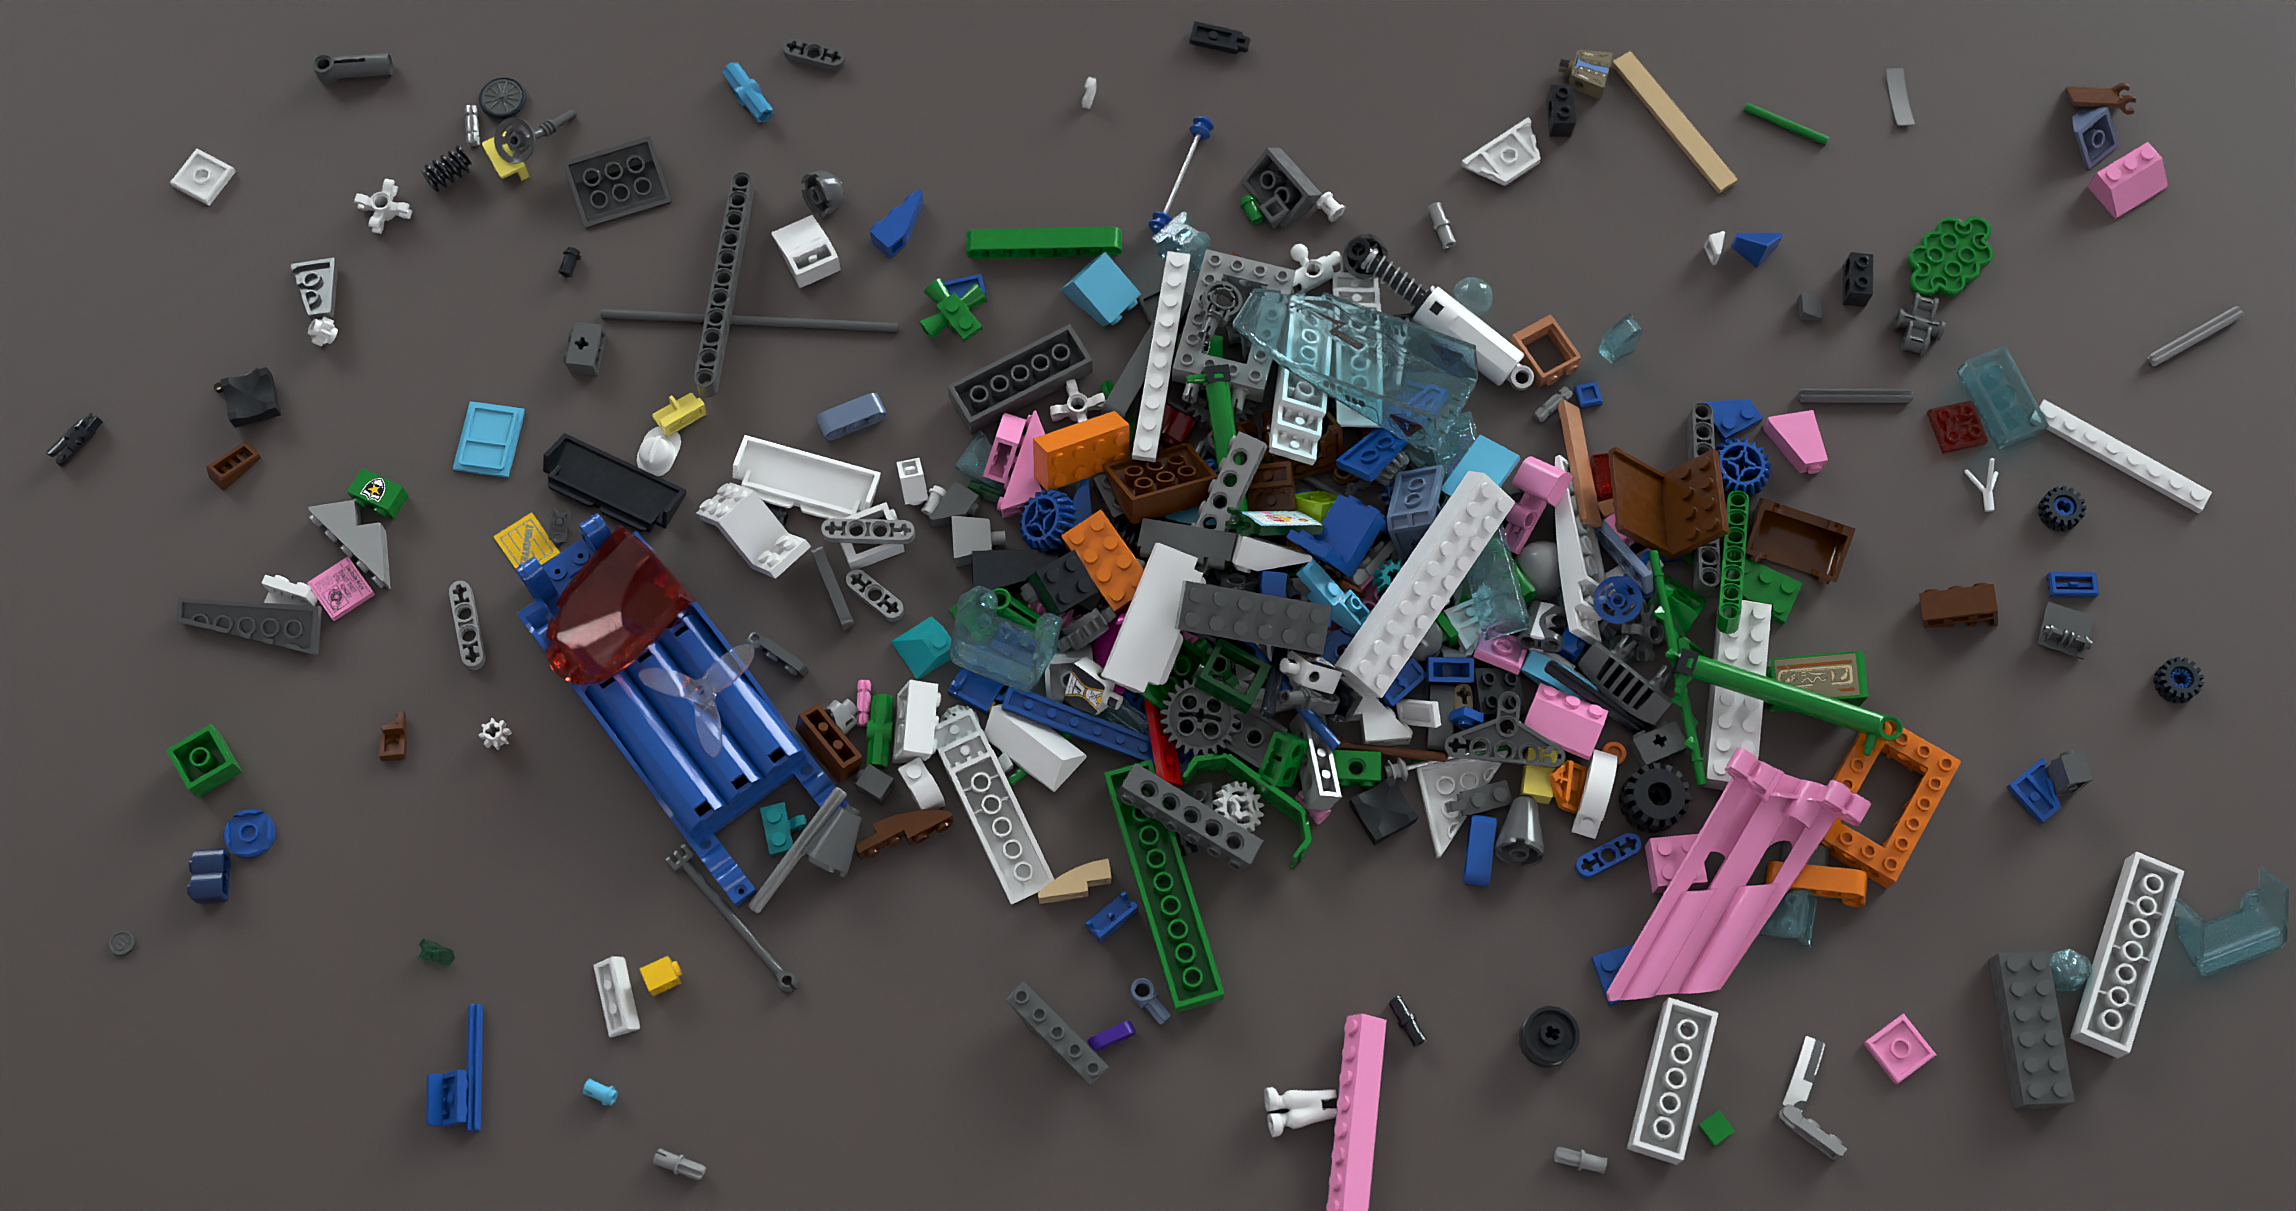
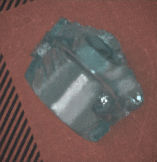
[2049,948,2092,991]

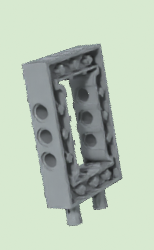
[1172,249,1296,414]

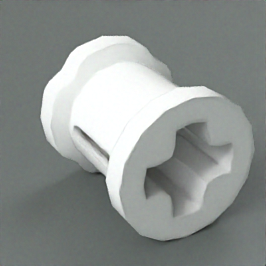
[1316,192,1345,222]

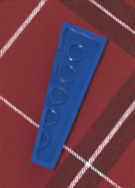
[1336,385,1449,482]

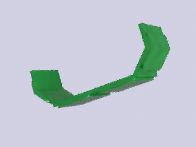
[1181,752,1312,870]

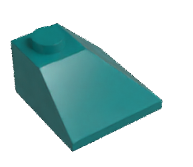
[891,616,958,680]

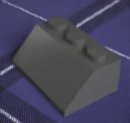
[1241,148,1322,228]

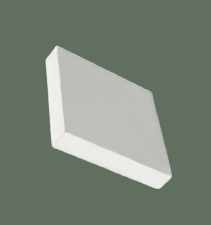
[170,149,236,206]

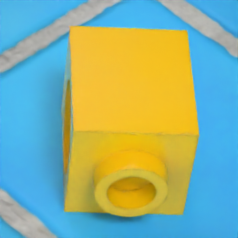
[640,956,682,996]

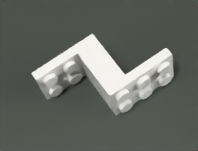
[696,483,811,579]

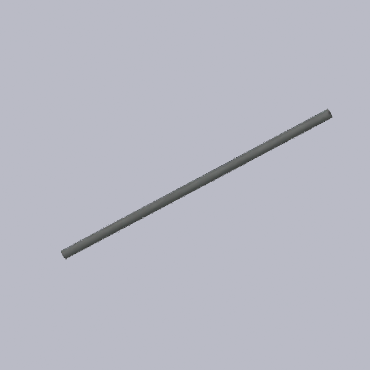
[600,309,899,332]

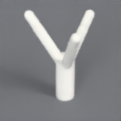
[1964,458,1998,512]

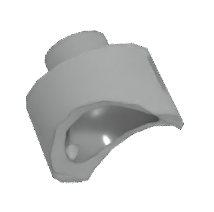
[824,699,858,735]

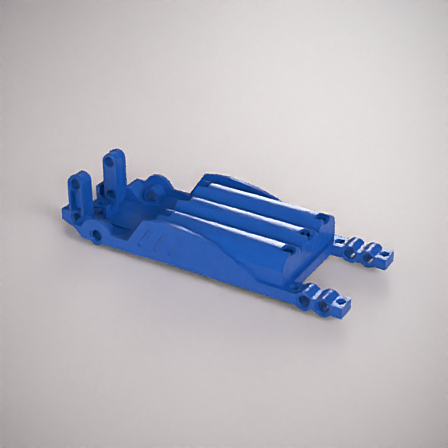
[515,513,849,907]

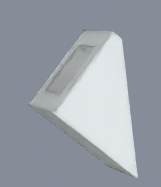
[997,752,1013,774]

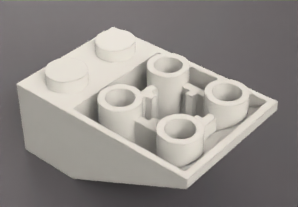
[771,215,841,288]

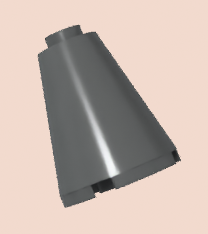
[1495,795,1544,867]
[801,804,862,877]

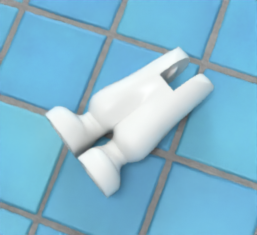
[1265,1087,1337,1137]

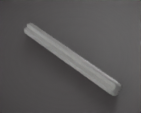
[748,787,847,913]

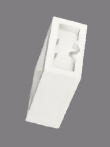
[834,502,905,571]

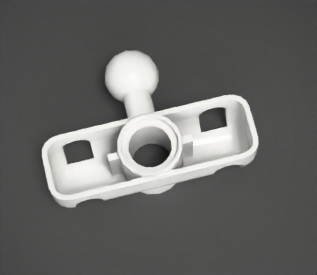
[1290,244,1345,298]

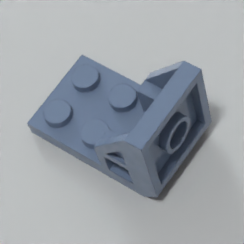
[1387,465,1445,565]

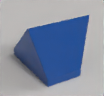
[1732,233,1782,268]

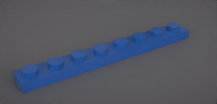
[1001,684,1193,777]

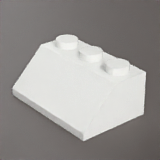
[892,680,941,764]

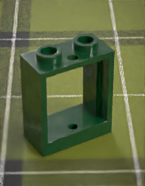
[1194,638,1271,714]

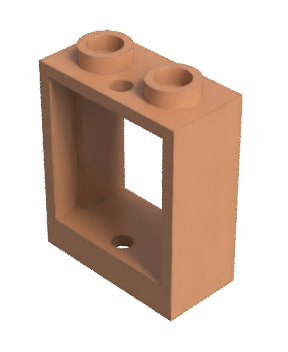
[1510,314,1581,388]

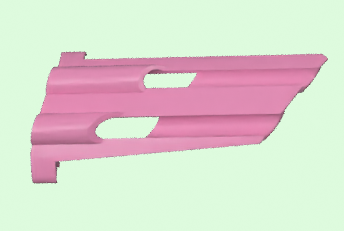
[1606,747,1871,1001]

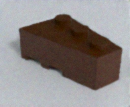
[1919,582,1998,628]

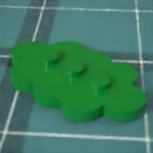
[1907,216,1993,298]

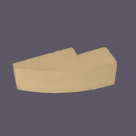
[1038,858,1111,904]

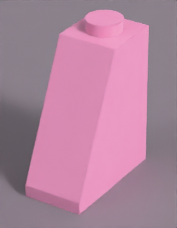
[1763,410,1828,474]
[983,413,1026,484]

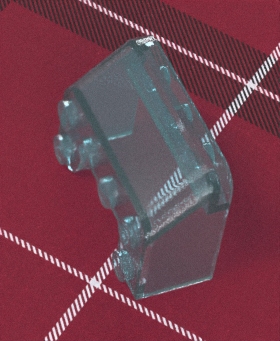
[950,585,1062,692]

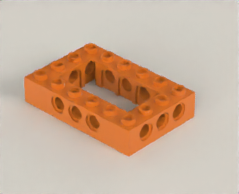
[1819,711,1961,889]

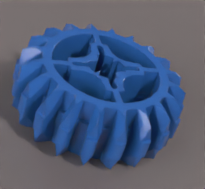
[1715,437,1771,497]
[1019,489,1077,551]

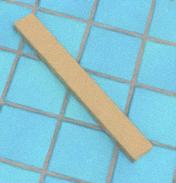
[1612,51,1738,194]

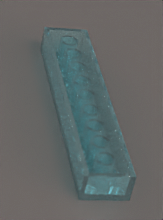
[1426,411,1532,641]

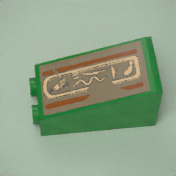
[1764,651,1868,712]

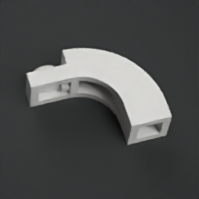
[1571,749,1617,839]

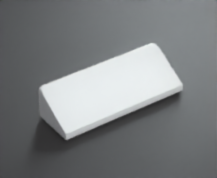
[594,956,640,1037]

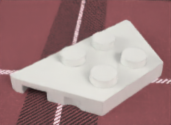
[1461,117,1541,186]

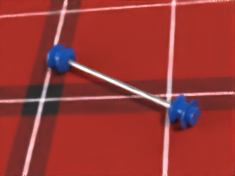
[1149,116,1214,235]

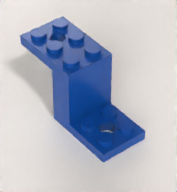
[1286,494,1391,579]

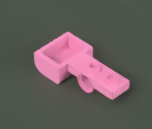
[1498,456,1573,555]

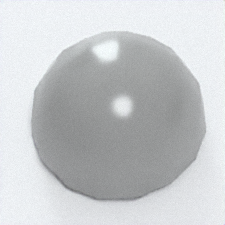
[1514,540,1563,600]

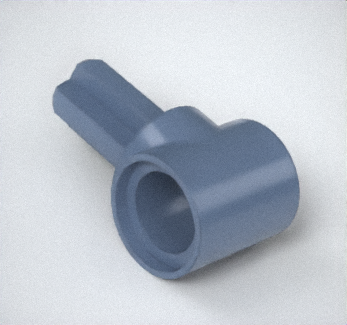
[1131,978,1170,1025]

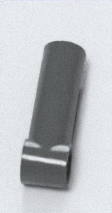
[311,53,393,84]

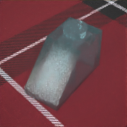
[1598,313,1643,364]

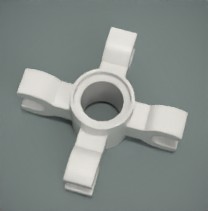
[354,179,413,234]
[1050,379,1106,423]

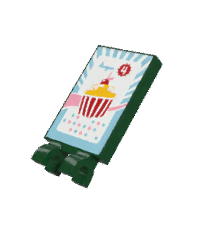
[1225,507,1324,536]

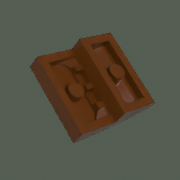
[1247,461,1297,511]

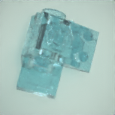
[1152,211,1210,272]

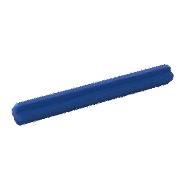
[465,1004,483,1132]

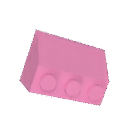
[2087,142,2168,219]
[1524,683,1608,760]

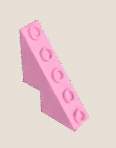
[997,410,1045,519]

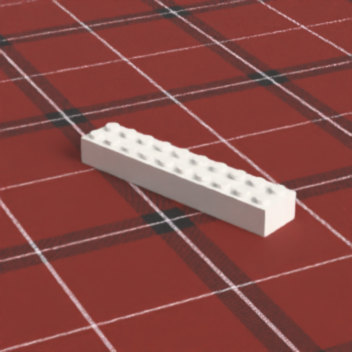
[1334,471,1515,698]

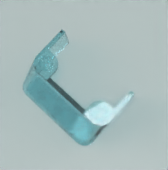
[2175,867,2289,976]

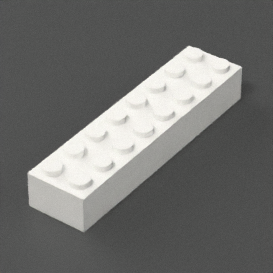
[1700,600,1772,790]
[2070,852,2184,1058]

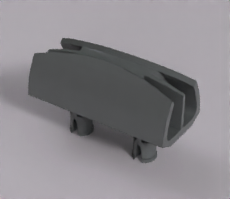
[1578,634,1674,728]

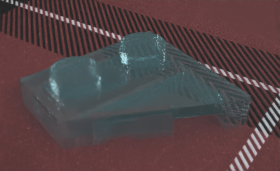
[955,430,1001,489]

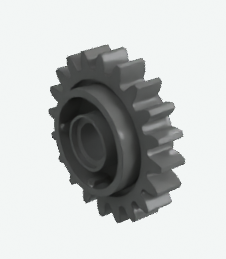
[1055,606,1117,652]

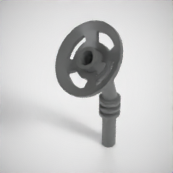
[494,109,577,163]

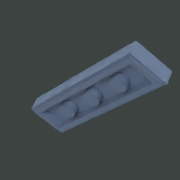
[1596,519,1653,594]

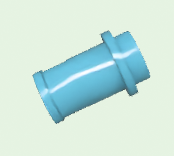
[582,1079,618,1106]

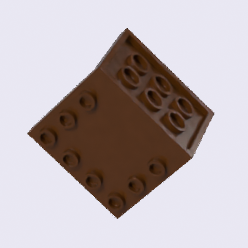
[1608,447,1729,561]

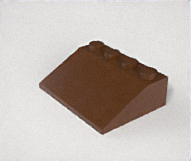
[1103,442,1219,524]

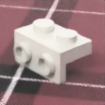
[262,575,318,606]

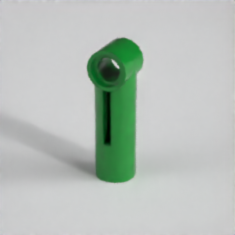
[987,588,1063,650]

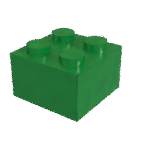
[166,724,242,798]

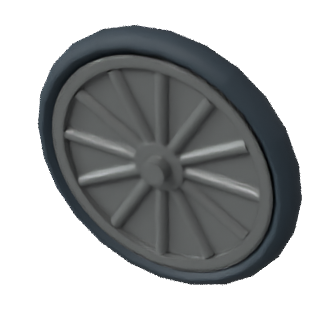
[479,77,526,119]

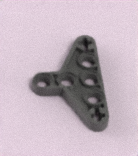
[1444,691,1565,768]

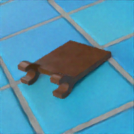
[2065,83,2137,115]

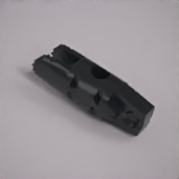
[46,413,103,467]

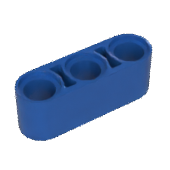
[1463,814,1496,887]

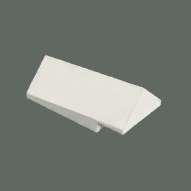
[984,704,1087,792]

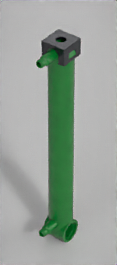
[1186,364,1252,573]
[1672,648,1903,756]

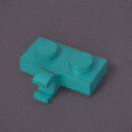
[760,802,808,857]

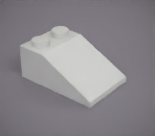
[1231,531,1312,573]

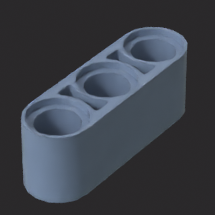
[816,393,887,441]

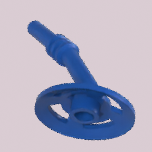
[1593,550,1650,624]

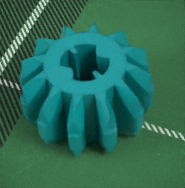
[1373,559,1402,594]

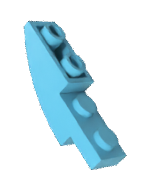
[1296,557,1371,634]

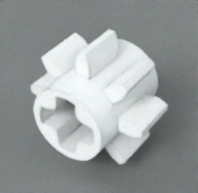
[308,316,338,347]
[479,718,512,750]

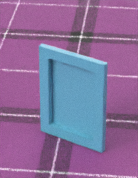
[453,401,526,478]

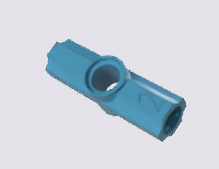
[722,62,774,123]

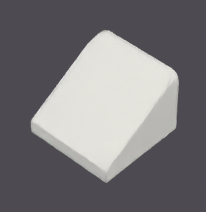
[1704,231,1725,265]

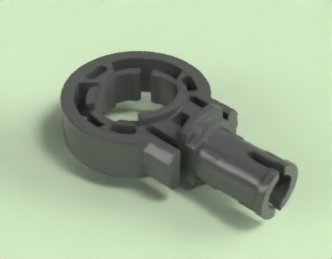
[1198,281,1242,342]
[1278,686,1340,714]

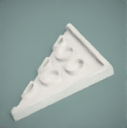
[1415,750,1508,858]

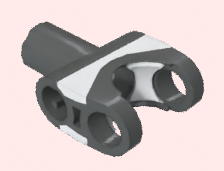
[1495,601,1568,653]

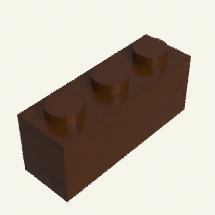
[795,703,863,783]

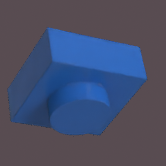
[1449,706,1484,729]

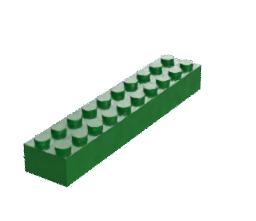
[1104,759,1224,1014]

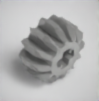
[1375,450,1409,486]

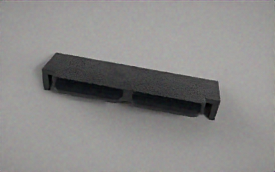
[543,433,687,532]

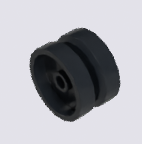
[1519,1006,1580,1068]

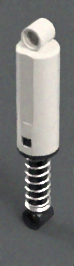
[1347,237,1534,391]

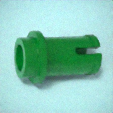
[1239,195,1264,225]

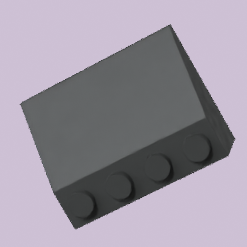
[563,136,672,228]

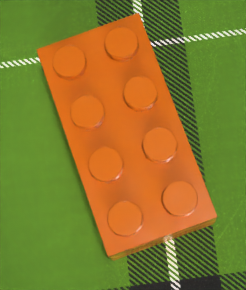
[1033,411,1129,491]
[1061,510,1144,616]

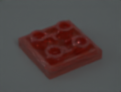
[1927,400,1988,454]

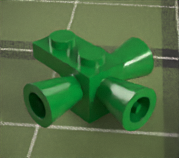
[919,278,988,342]

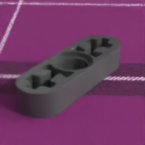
[783,38,845,71]

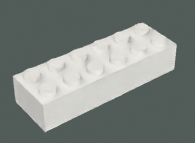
[1627,998,1718,1165]

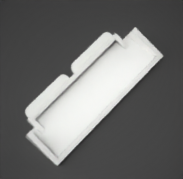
[733,435,881,519]
[1101,543,1206,692]

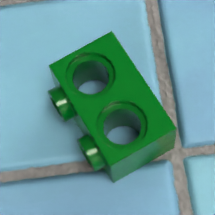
[1258,731,1309,787]

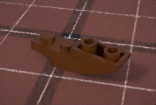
[855,810,954,859]

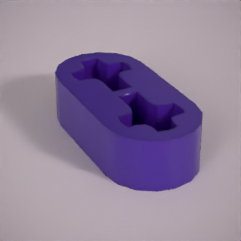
[1087,1021,1136,1052]

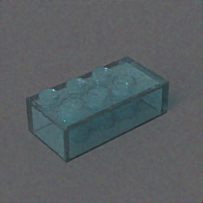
[1956,346,2049,451]

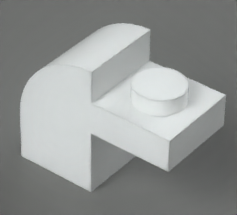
[898,757,945,810]

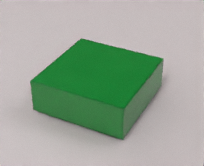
[1698,1110,1735,1147]

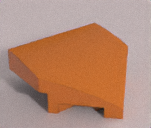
[1549,760,1587,815]

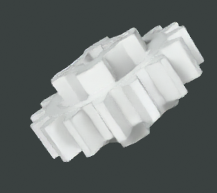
[1212,781,1264,832]

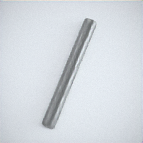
[2147,306,2243,366]

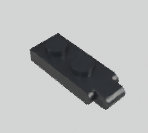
[1189,21,1251,54]

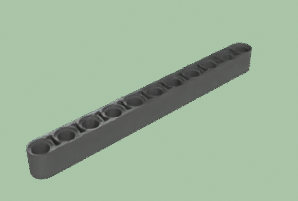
[694,171,754,398]

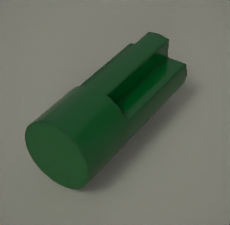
[968,480,1002,504]

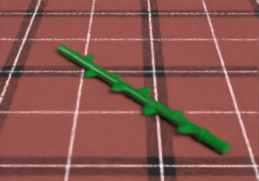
[1648,550,1707,786]

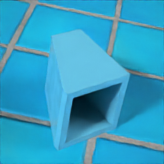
[1061,252,1141,327]

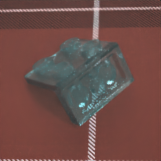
[1757,889,1817,947]

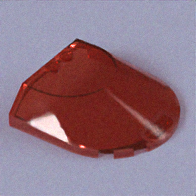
[546,525,696,685]

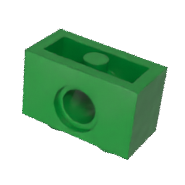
[1332,750,1381,790]

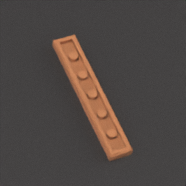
[1558,400,1602,529]

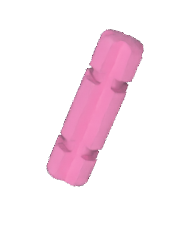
[856,680,871,727]

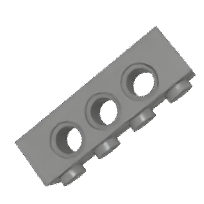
[1289,710,1342,811]

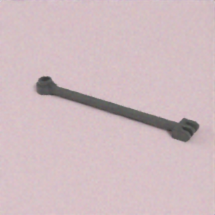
[664,844,799,993]

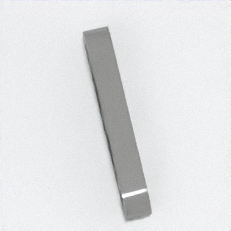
[821,518,915,545]
[449,581,486,670]

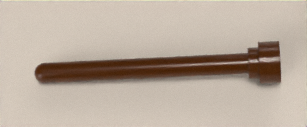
[1334,736,1448,762]

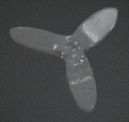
[639,644,755,758]

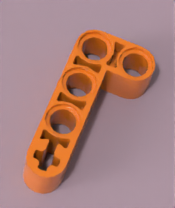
[1765,861,1868,907]

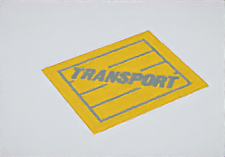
[493,512,560,568]

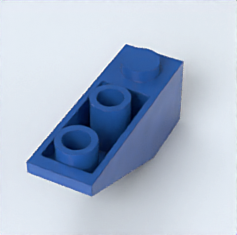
[870,189,924,259]

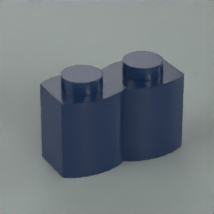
[187,848,231,904]

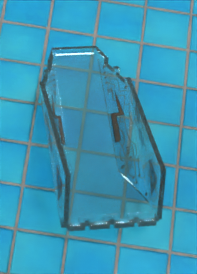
[1232,288,1478,453]

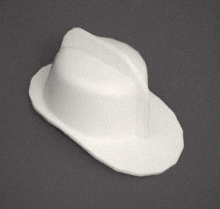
[637,427,681,476]

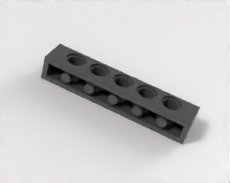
[1116,763,1263,872]

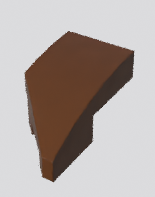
[379,710,407,761]

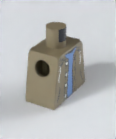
[1558,50,1613,100]

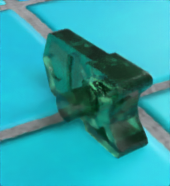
[417,938,455,967]

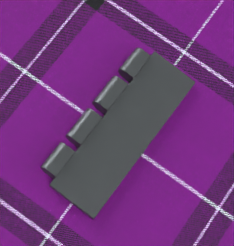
[1137,518,1237,570]

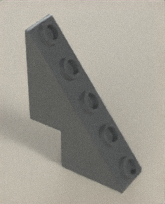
[1005,981,1110,1086]

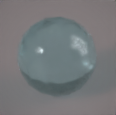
[1452,277,1493,317]

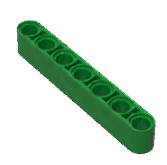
[966,227,1122,259]
[1717,491,1749,634]

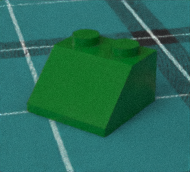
[1647,575,1708,637]

